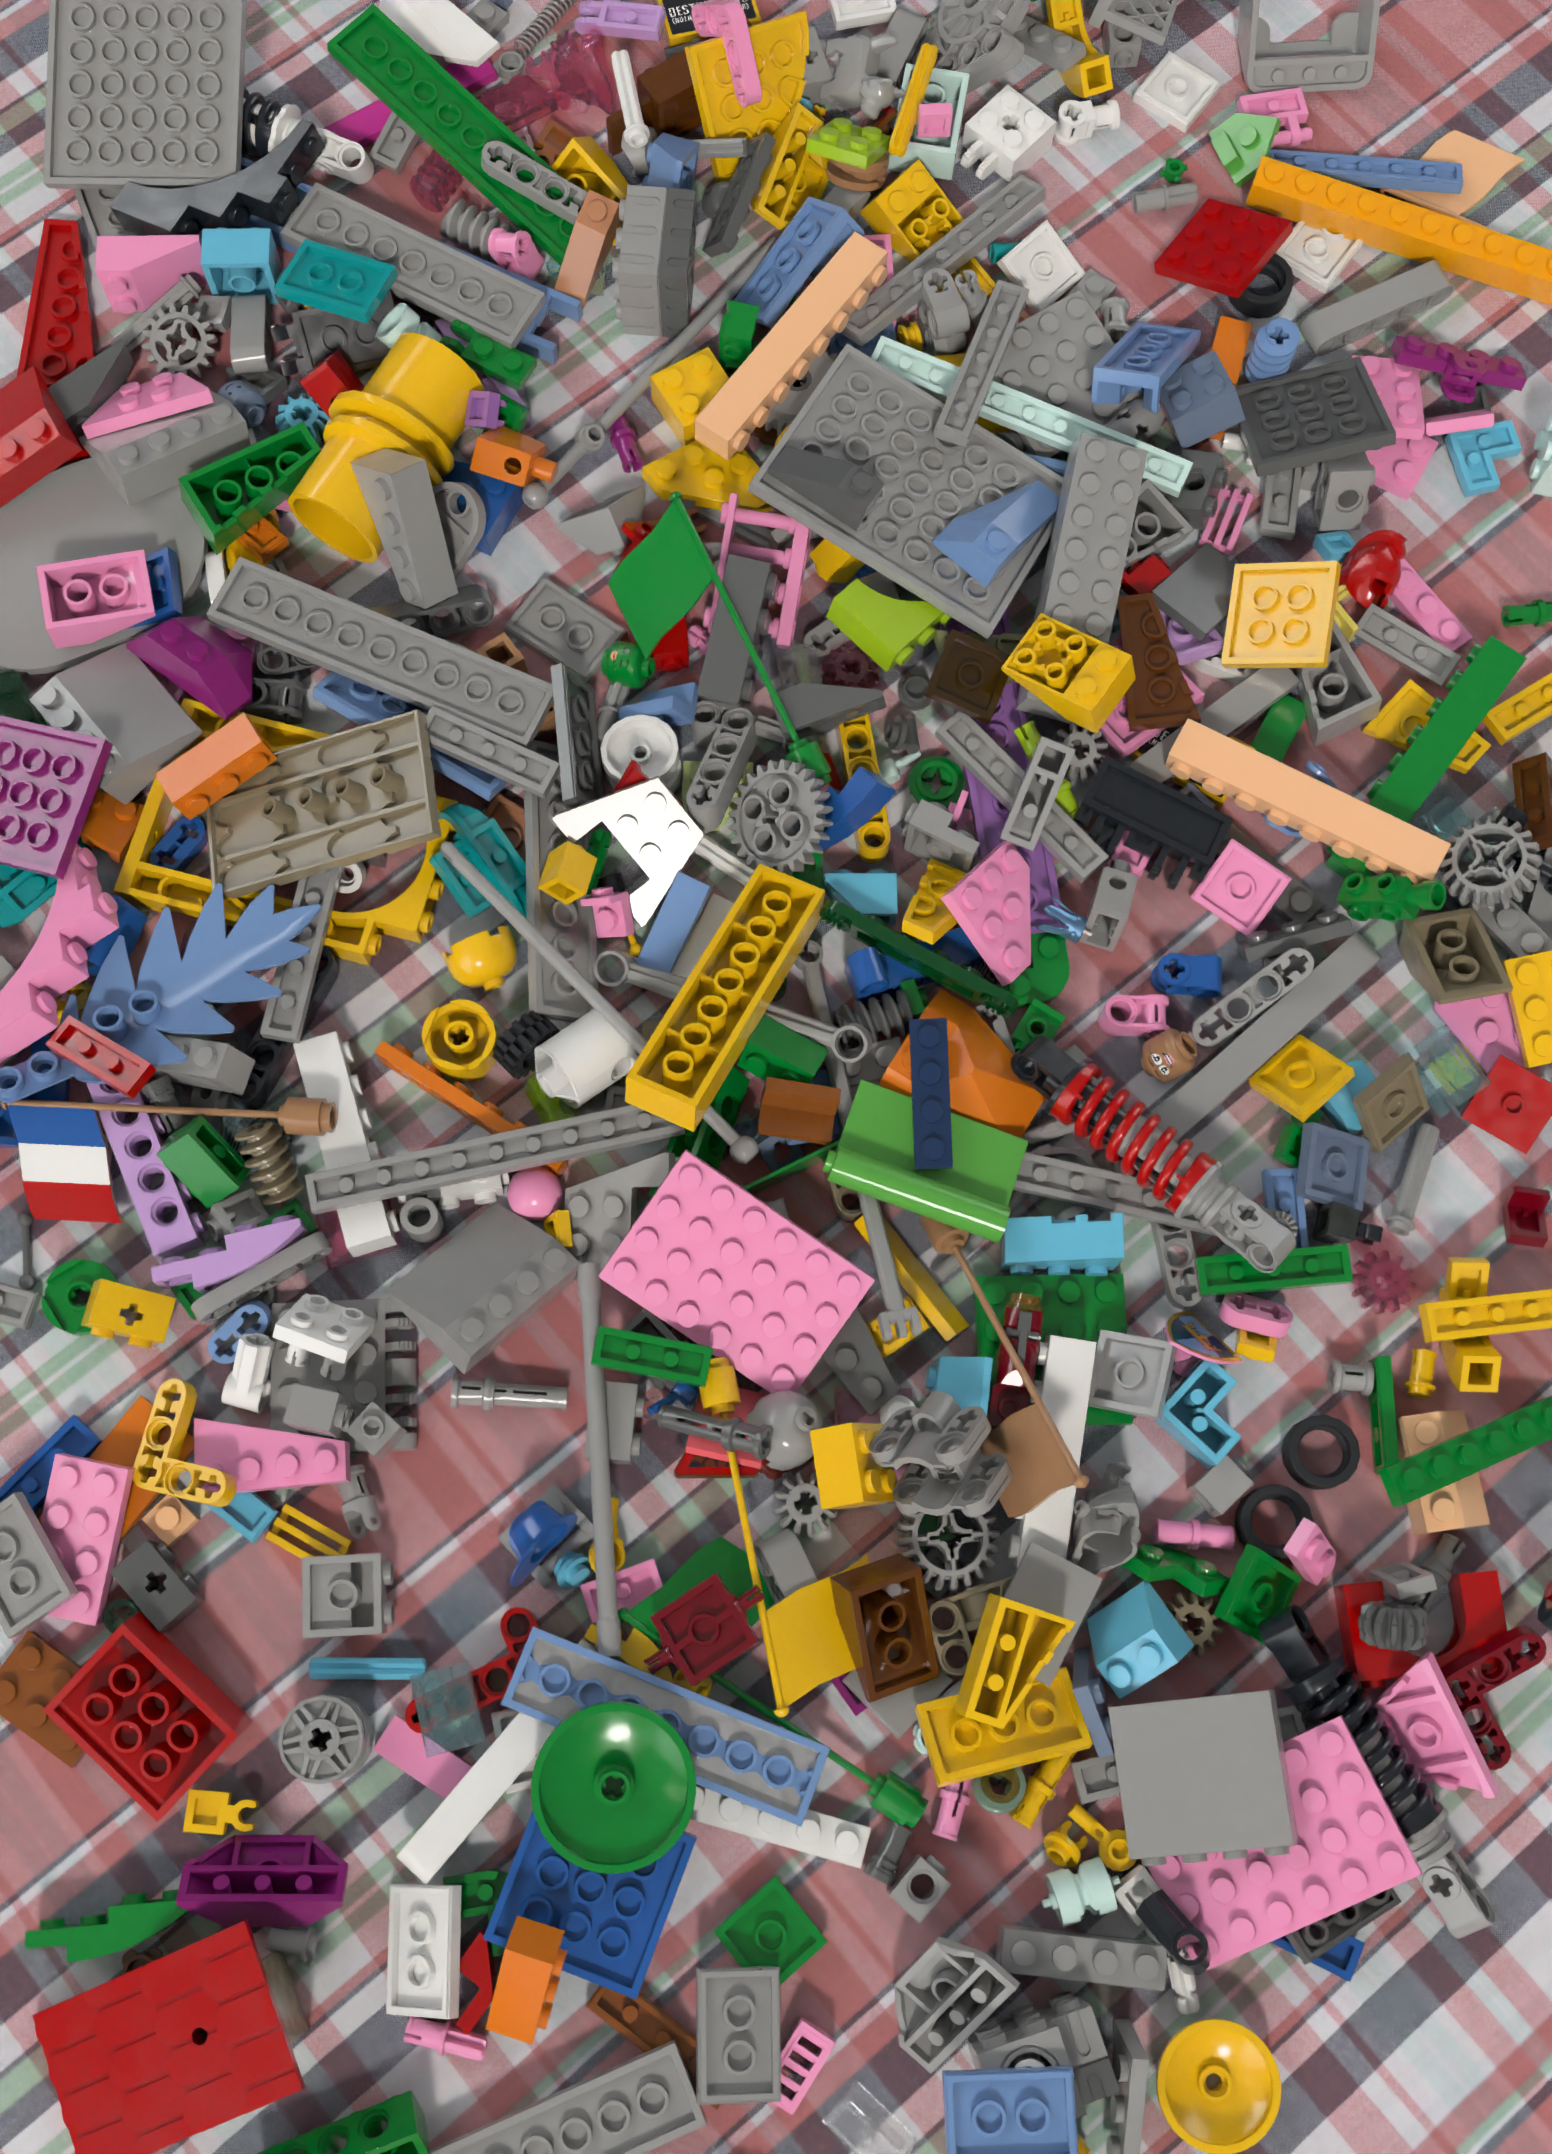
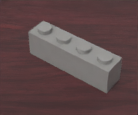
[996,1923,1167,1991]

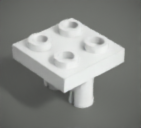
[272,1293,376,1381]

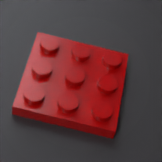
[1154,198,1293,298]

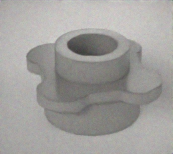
[493,51,530,87]

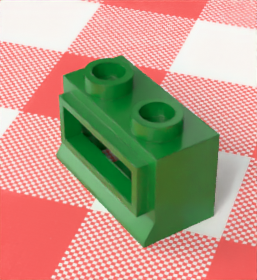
[719,300,760,378]

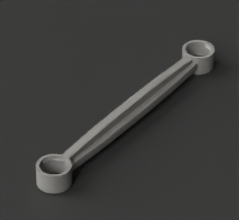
[594,949,872,1063]

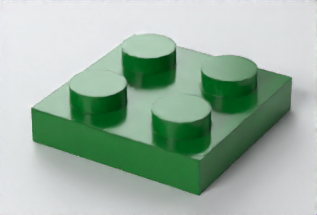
[1213,1543,1302,1646]
[713,1875,828,1985]

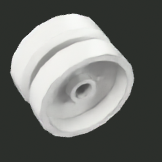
[600,714,683,793]

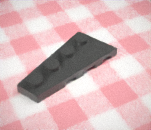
[821,1305,901,1416]

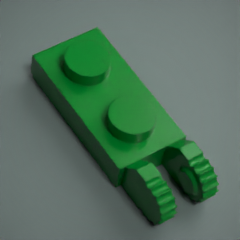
[439,319,537,392]

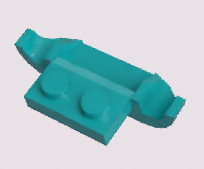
[429,804,527,932]
[0,836,92,928]

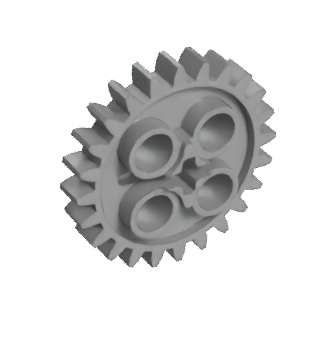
[728,759,833,876]

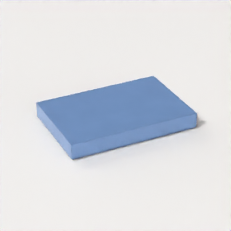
[942,2066,1078,2154]

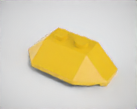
[750,102,829,230]

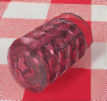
[409,149,464,213]

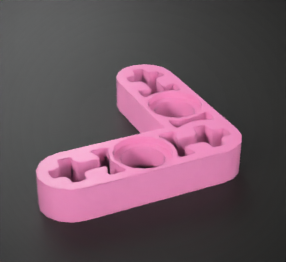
[692,0,762,107]

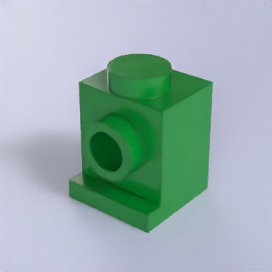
[1010,998,1066,1053]

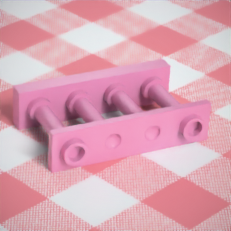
[703,493,812,650]

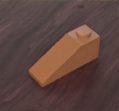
[554,189,622,309]

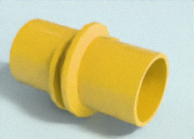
[287,332,484,563]

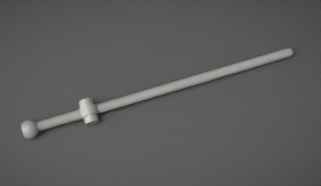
[522,237,778,509]
[440,841,759,1165]

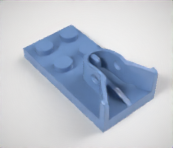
[733,196,865,328]
[1092,322,1201,413]

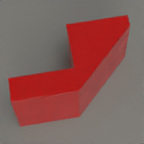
[455,1928,497,2034]

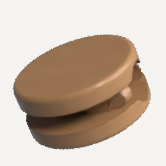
[826,153,889,192]

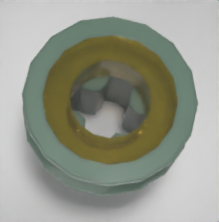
[972,1767,1026,1814]

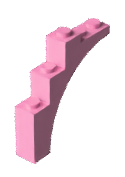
[0,844,119,1063]

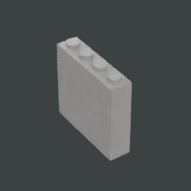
[1108,1690,1299,1866]

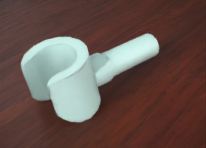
[879,751,921,785]

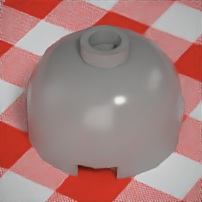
[746,1390,824,1471]

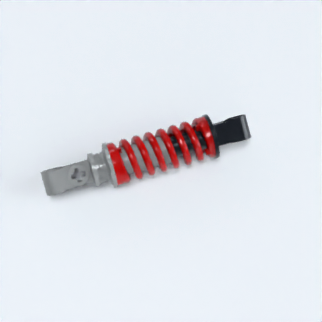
[1010,1035,1296,1273]

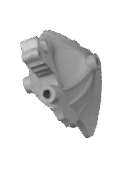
[1070,1460,1141,1574]

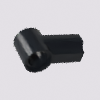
[1136,1889,1211,1976]

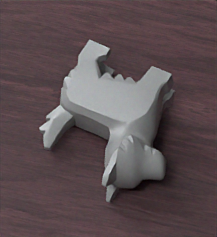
[819,32,906,120]

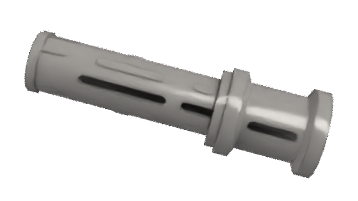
[451,1374,568,1411]

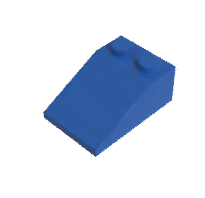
[441,461,523,556]

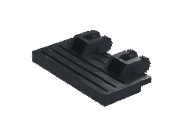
[1073,756,1233,891]

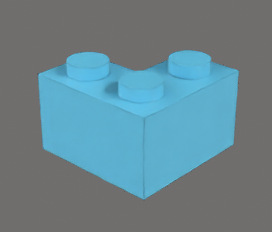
[1153,1360,1242,1469]

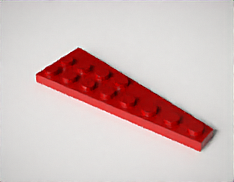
[16,218,96,462]

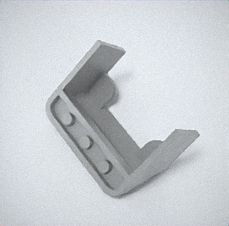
[1237,0,1381,94]

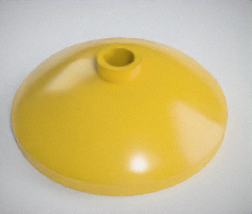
[1156,2018,1281,2154]

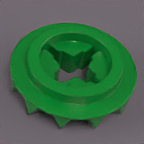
[908,756,965,809]

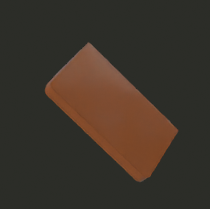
[757,1077,841,1145]

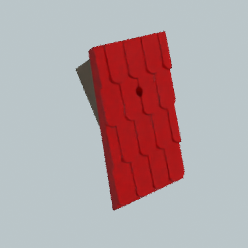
[32,1920,310,2154]

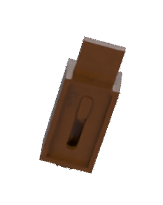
[606,18,753,156]

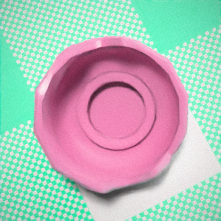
[507,1166,564,1222]

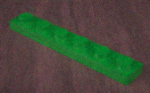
[1378,1396,1552,1507]

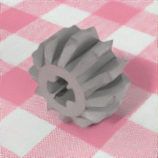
[1055,723,1108,783]
[773,1471,837,1538]

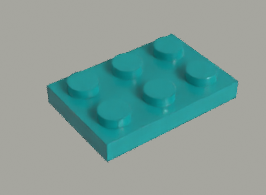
[274,239,398,324]

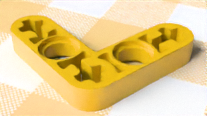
[133,1378,237,1507]

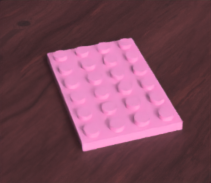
[598,1149,875,1393]
[1147,1715,1423,1971]

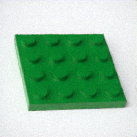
[973,1273,1133,1428]

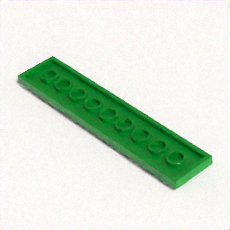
[327,4,580,266]

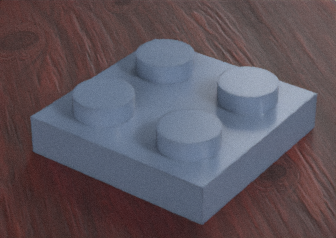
[1295,1122,1370,1212]

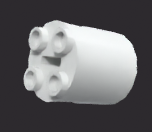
[534,1009,638,1109]

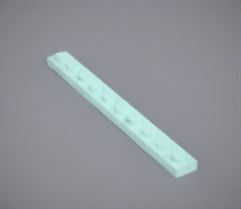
[871,335,1193,498]

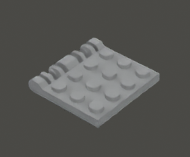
[270,1297,417,1453]

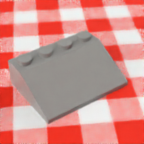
[79,390,251,506]
[29,642,203,805]
[385,1202,581,1374]

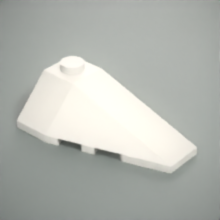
[378,0,501,67]

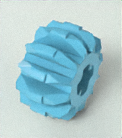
[275,391,330,448]

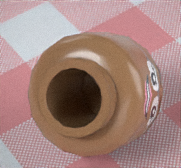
[1141,1028,1198,1082]

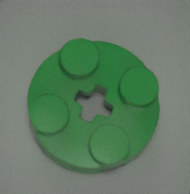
[42,1259,119,1336]

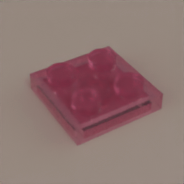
[477,74,558,133]

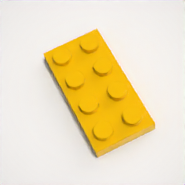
[915,1667,1093,1788]

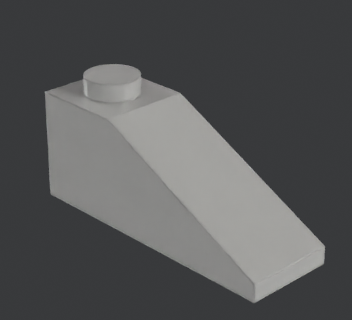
[1000,736,1075,851]

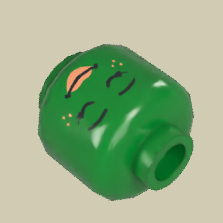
[601,641,656,689]

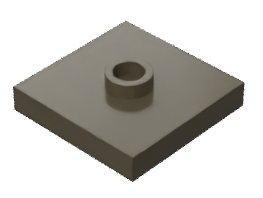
[1352,1054,1430,1154]

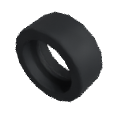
[1228,254,1294,319]
[1281,1415,1360,1490]
[1234,1484,1313,1560]

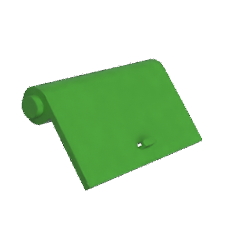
[822,1079,1029,1243]

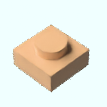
[142,1495,200,1548]

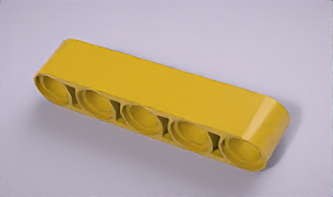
[835,714,890,864]

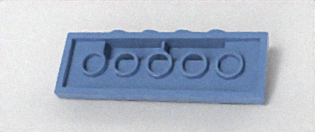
[313,672,508,801]

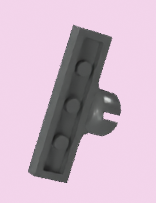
[701,132,776,258]

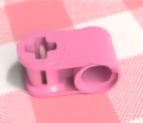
[488,227,544,281]
[1098,994,1170,1038]

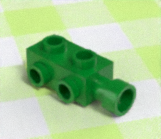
[1336,872,1446,922]

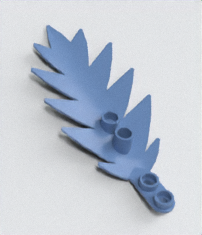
[0,883,322,1103]

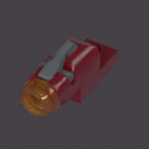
[987,1293,1044,1428]

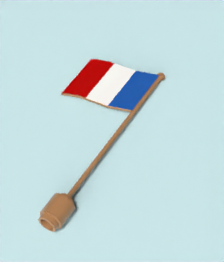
[0,1097,337,1223]

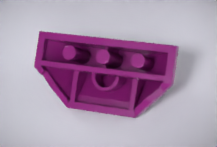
[126,616,253,721]
[176,1835,349,1927]

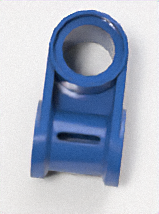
[1150,953,1222,999]

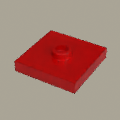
[1460,1054,1552,1154]

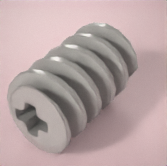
[440,199,511,265]

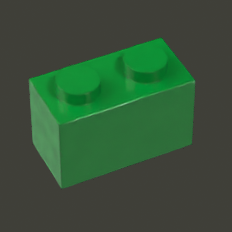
[737,1015,829,1084]
[156,1115,252,1208]

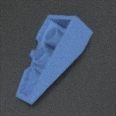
[932,480,1060,588]

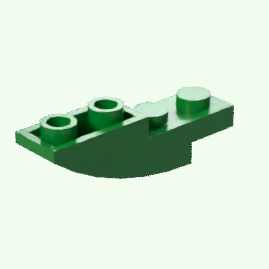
[25,1889,190,1963]

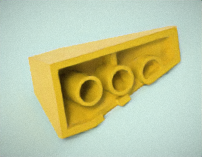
[551,136,629,246]

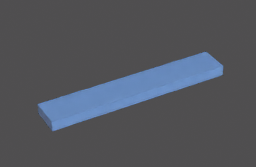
[1269,149,1463,194]

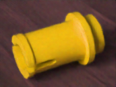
[1404,1349,1437,1399]

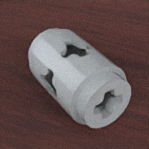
[1104,398,1164,443]

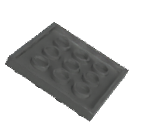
[1235,356,1396,477]

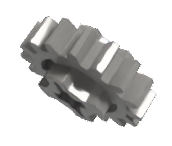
[142,304,218,378]

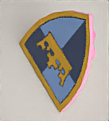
[1165,1311,1243,1376]

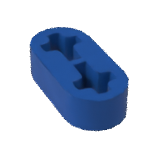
[150,817,208,872]

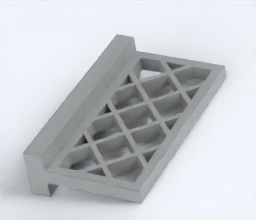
[1088,0,1179,46]

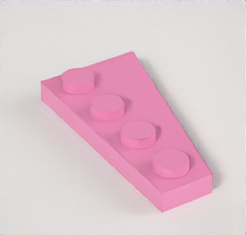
[194,1418,351,1493]

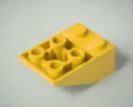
[860,159,964,263]
[1001,613,1136,734]

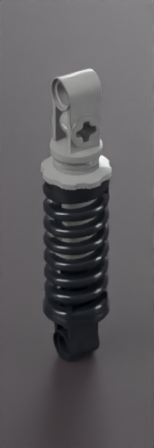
[1258,1604,1497,1939]

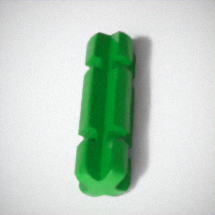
[586,828,612,895]

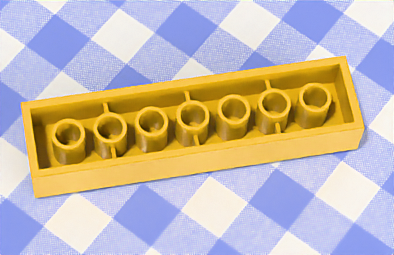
[625,863,825,1132]

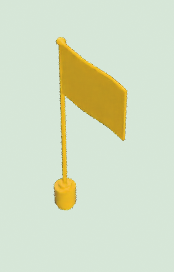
[699,1357,869,1717]

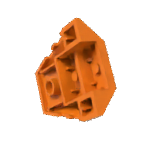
[878,989,1045,1138]

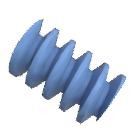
[1244,317,1301,383]

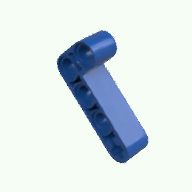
[844,927,985,1005]

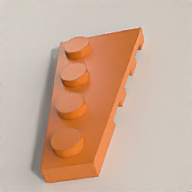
[80,789,144,864]

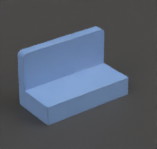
[618,682,699,727]

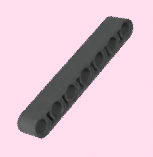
[256,584,494,675]

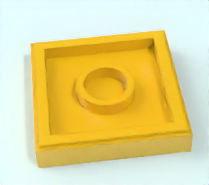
[1248,1033,1355,1123]

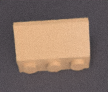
[1396,1410,1490,1536]

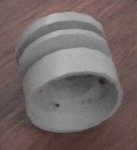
[278,1695,375,1784]

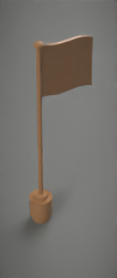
[920,1215,1089,1518]

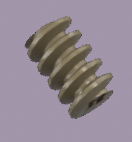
[234,1121,304,1205]

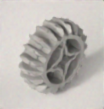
[1439,815,1542,912]
[895,1498,1000,1592]

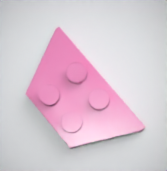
[82,372,214,439]
[1372,1651,1499,1799]

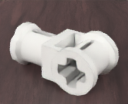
[1053,99,1120,146]

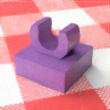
[464,390,507,429]

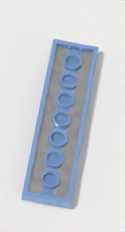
[501,1626,830,1827]

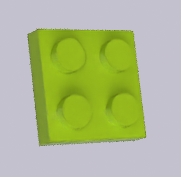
[806,118,891,170]

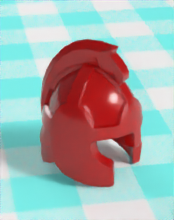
[1339,529,1407,609]

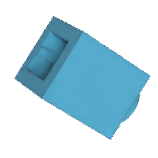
[824,869,898,926]

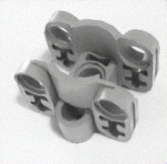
[869,1391,1013,1517]

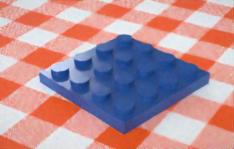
[483,1811,697,2000]

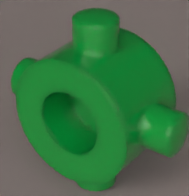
[1160,158,1188,184]

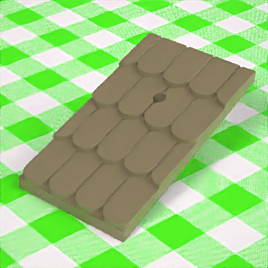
[206,709,442,899]

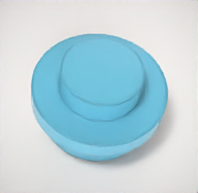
[554,1551,591,1590]

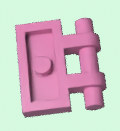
[1237,87,1313,149]

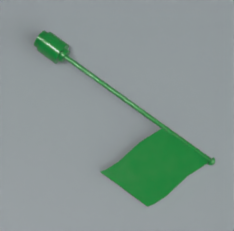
[608,491,832,787]
[618,1537,929,1828]

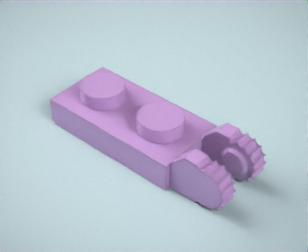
[574,0,666,41]

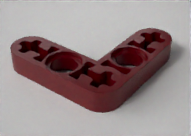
[1441,1626,1547,1770]

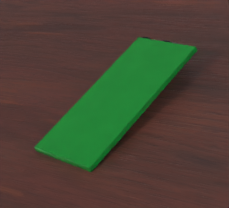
[742,1140,839,1195]

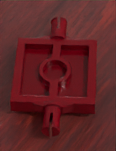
[644,1573,766,1687]

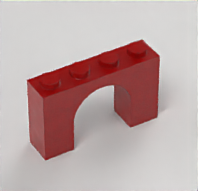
[1333,1570,1513,1689]

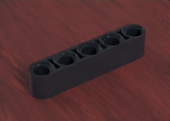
[229,946,339,1110]

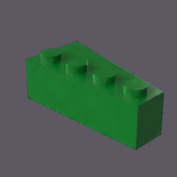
[178,422,321,555]

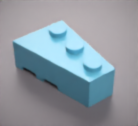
[1000,1213,1124,1276]

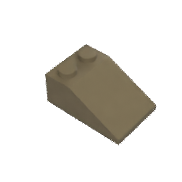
[1399,907,1513,1005]

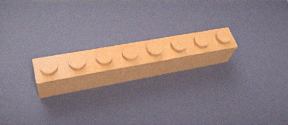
[695,232,888,460]
[1165,718,1451,884]

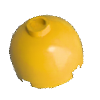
[442,926,517,992]

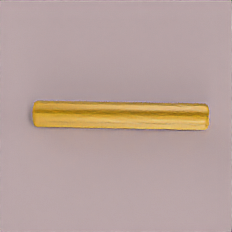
[888,43,938,157]

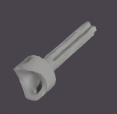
[621,127,748,175]

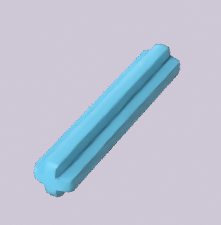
[309,1657,427,1680]

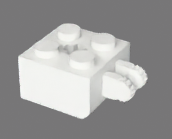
[960,84,1056,183]

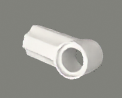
[221,1333,275,1414]

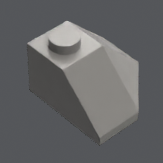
[556,486,645,556]

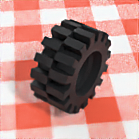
[493,1010,560,1079]

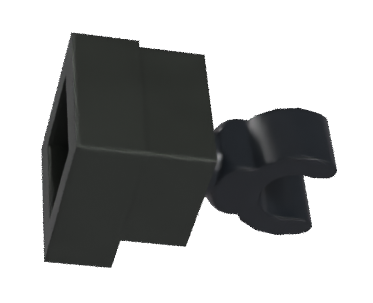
[1312,1201,1383,1245]

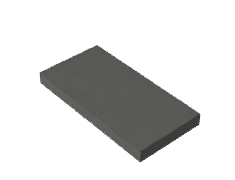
[551,663,604,808]

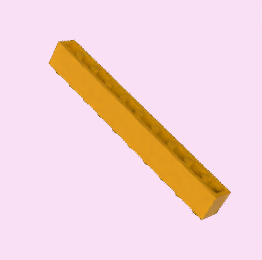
[1245,156,1552,306]

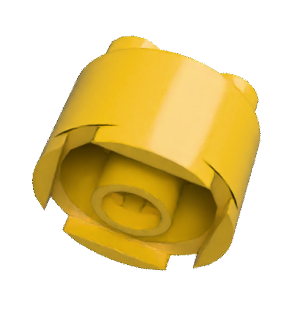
[421,999,499,1082]

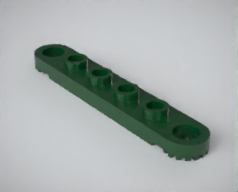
[819,899,1019,1018]

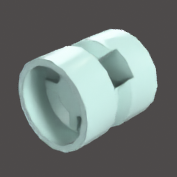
[376,303,441,349]

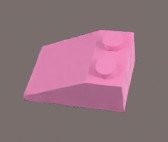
[95,235,208,314]
[36,549,156,649]

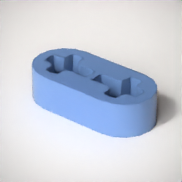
[207,1300,272,1364]

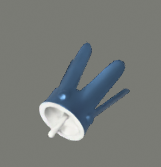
[1036,895,1092,943]

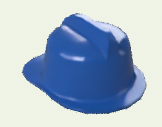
[509,1500,578,1587]

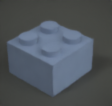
[1159,350,1246,449]

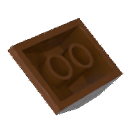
[830,1553,940,1703]

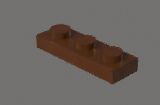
[1512,752,1552,851]

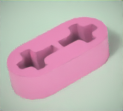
[1218,1293,1293,1338]

